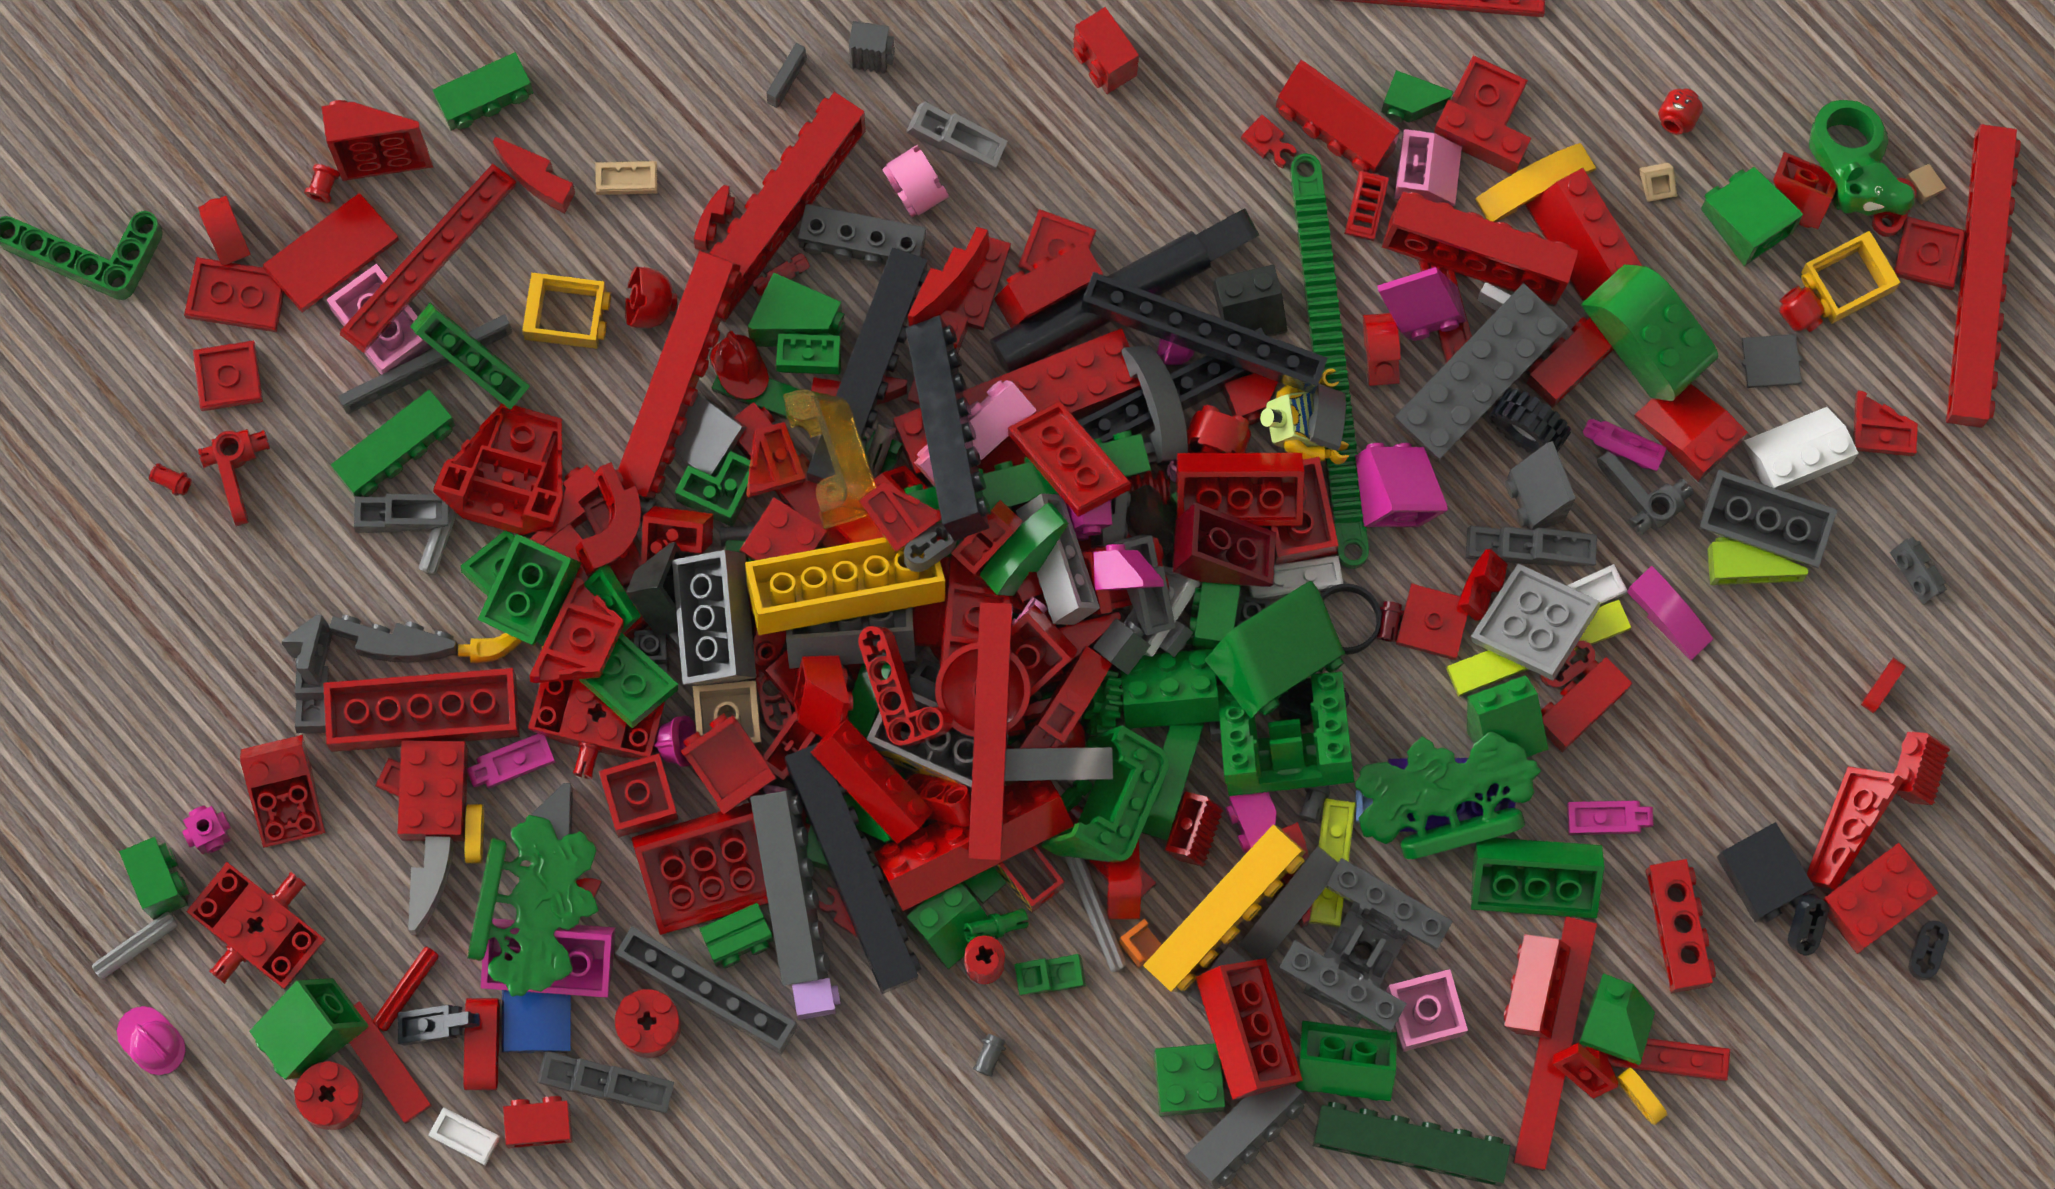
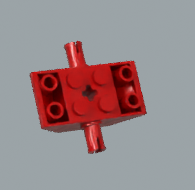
[528,679,666,779]
[186,862,326,990]

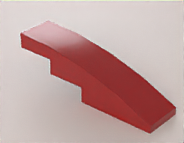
[908,227,990,326]

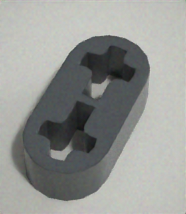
[904,523,957,572]

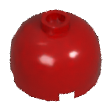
[625,267,677,329]

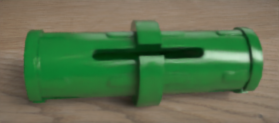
[963,908,1029,943]

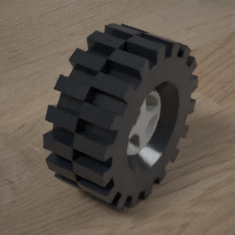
[1489,388,1571,454]

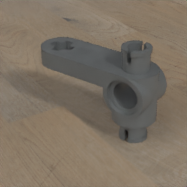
[1597,451,1694,535]

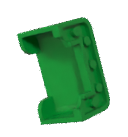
[1205,581,1345,719]
[1041,725,1170,863]

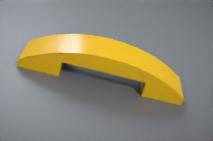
[1475,143,1596,223]

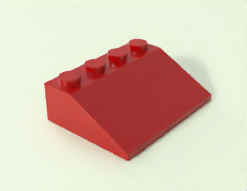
[321,100,433,181]
[632,802,768,935]

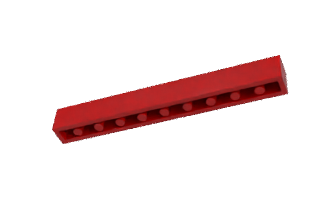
[1946,124,2021,428]

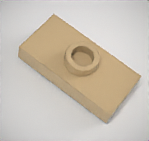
[595,161,658,195]

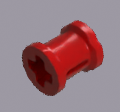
[304,164,340,203]

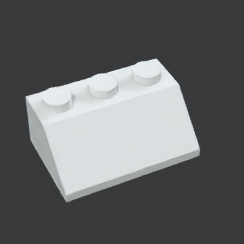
[1742,407,1859,491]

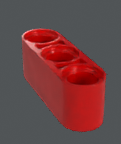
[905,773,971,827]
[463,998,500,1090]

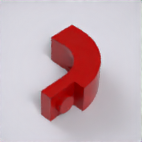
[575,462,641,577]

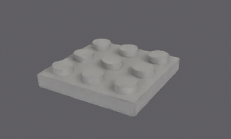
[1471,563,1600,680]

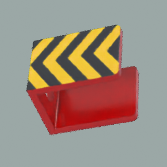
[997,845,1064,913]

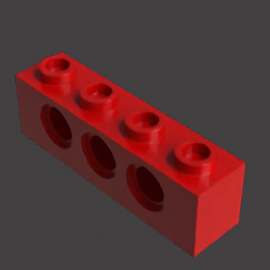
[1645,859,1716,994]

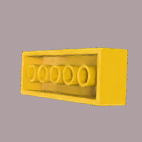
[745,537,945,635]
[1143,824,1306,992]

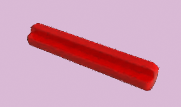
[373,947,439,1031]

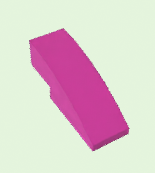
[1627,566,1713,661]

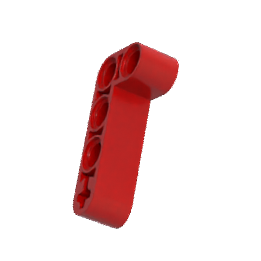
[858,626,953,746]
[1107,839,1141,920]

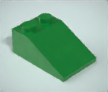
[477,534,582,646]

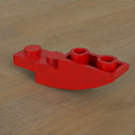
[1018,645,1112,749]

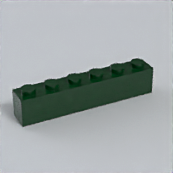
[1312,1102,1511,1187]

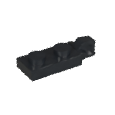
[398,1005,480,1046]

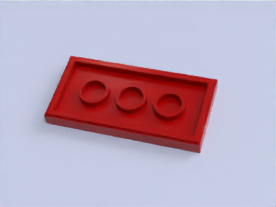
[263,192,399,313]
[1008,401,1131,517]

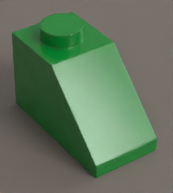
[1381,70,1453,123]

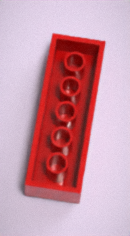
[1382,192,1578,306]
[323,668,520,752]
[874,780,1074,911]

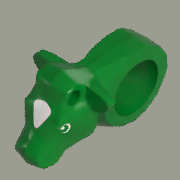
[1809,100,1915,216]

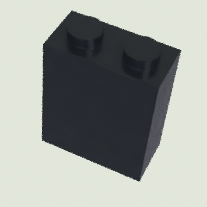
[1717,822,1814,923]

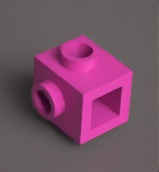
[182,806,231,854]

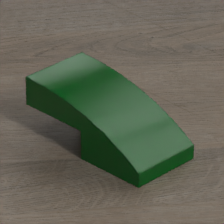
[1014,954,1086,996]

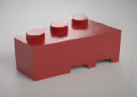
[994,243,1103,328]

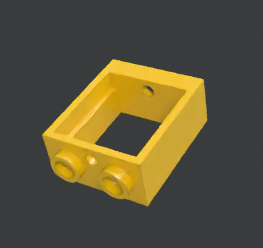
[1801,231,1901,324]
[522,272,611,349]

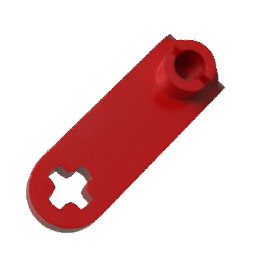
[198,429,270,527]

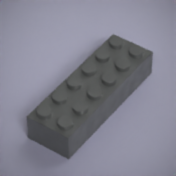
[1392,283,1568,462]

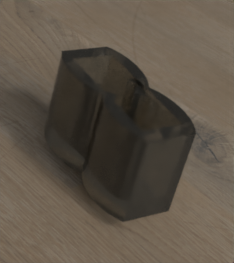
[1129,484,1177,557]

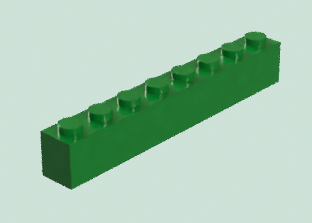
[904,430,1151,524]

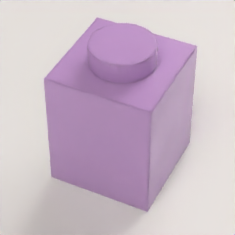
[792,978,841,1020]

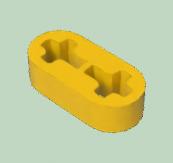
[465,804,484,863]
[1617,1068,1667,1125]

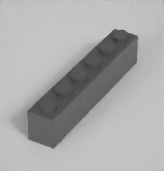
[750,789,830,986]
[615,926,798,1055]

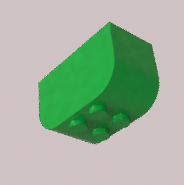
[1580,264,1718,401]

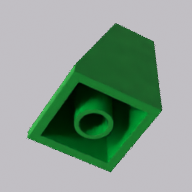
[1701,167,1803,266]
[748,273,846,347]
[1467,675,1548,757]
[249,978,368,1080]

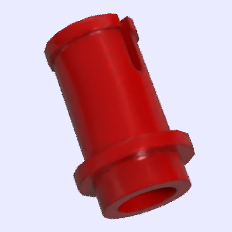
[149,463,191,496]

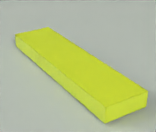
[1309,798,1356,928]

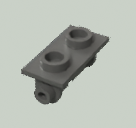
[1890,537,1947,604]

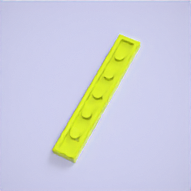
[1446,600,1631,697]

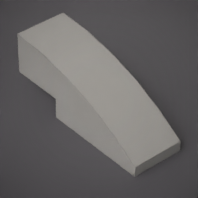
[906,101,1008,169]
[408,836,454,935]

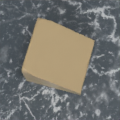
[1639,163,1677,202]
[1905,164,1946,205]

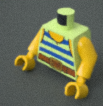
[1260,369,1349,464]

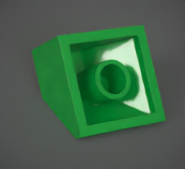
[1579,973,1655,1065]

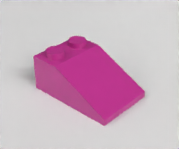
[1377,267,1467,341]

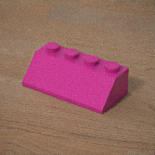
[481,919,616,998]

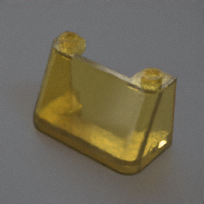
[783,389,876,529]

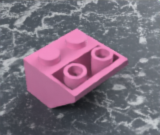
[1394,129,1462,206]

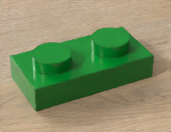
[584,565,641,633]

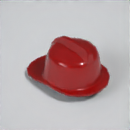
[710,331,769,400]

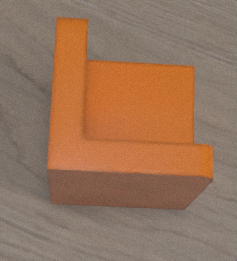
[1119,919,1162,968]

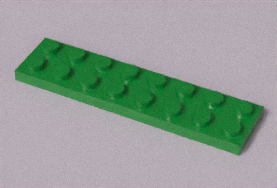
[460,531,678,728]

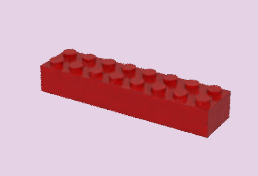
[710,91,866,322]
[893,328,1142,481]

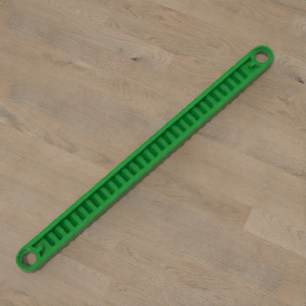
[1290,153,1369,569]

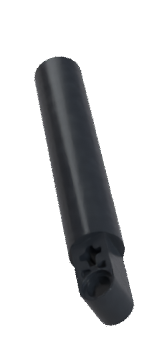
[990,208,1259,373]

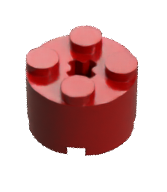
[1187,405,1252,453]
[615,989,681,1058]
[294,1061,363,1130]

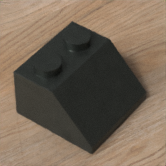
[1213,264,1288,336]
[626,542,685,636]

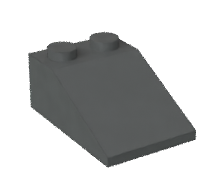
[1505,441,1576,530]

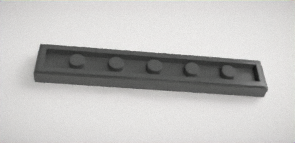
[338,314,512,414]

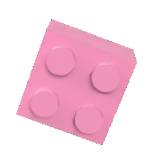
[1386,969,1468,1052]

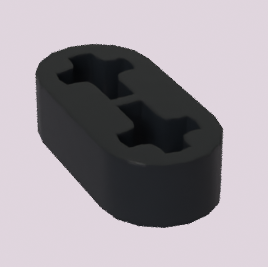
[1788,894,1829,956]
[1908,920,1949,980]

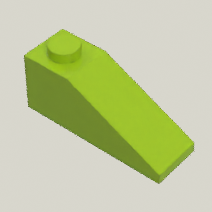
[1707,537,1808,585]

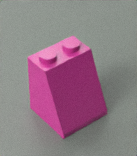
[1355,443,1448,527]

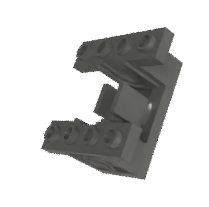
[1279,858,1453,1033]

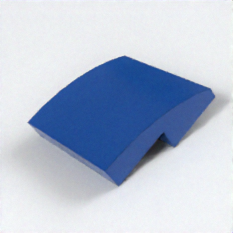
[502,990,571,1053]

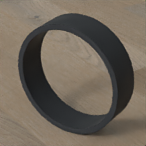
[1321,584,1381,655]

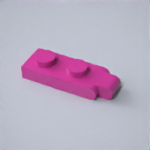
[1583,419,1667,471]
[467,734,556,788]
[1567,801,1654,835]

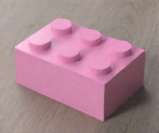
[327,264,431,375]

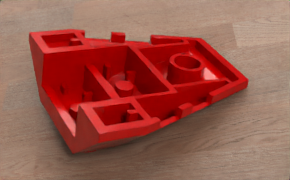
[433,403,563,535]

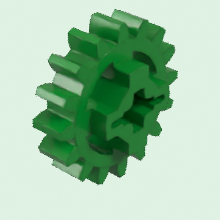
[1081,669,1123,735]

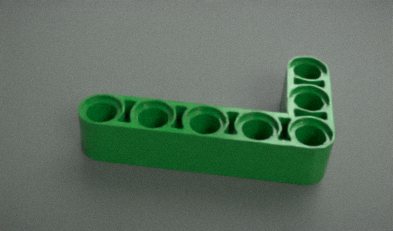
[0,211,163,300]

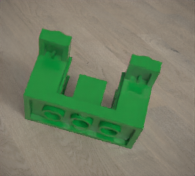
[1217,671,1355,796]

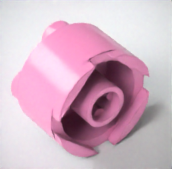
[882,145,949,218]

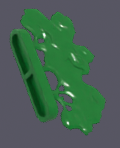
[1355,732,1541,859]
[467,815,599,997]

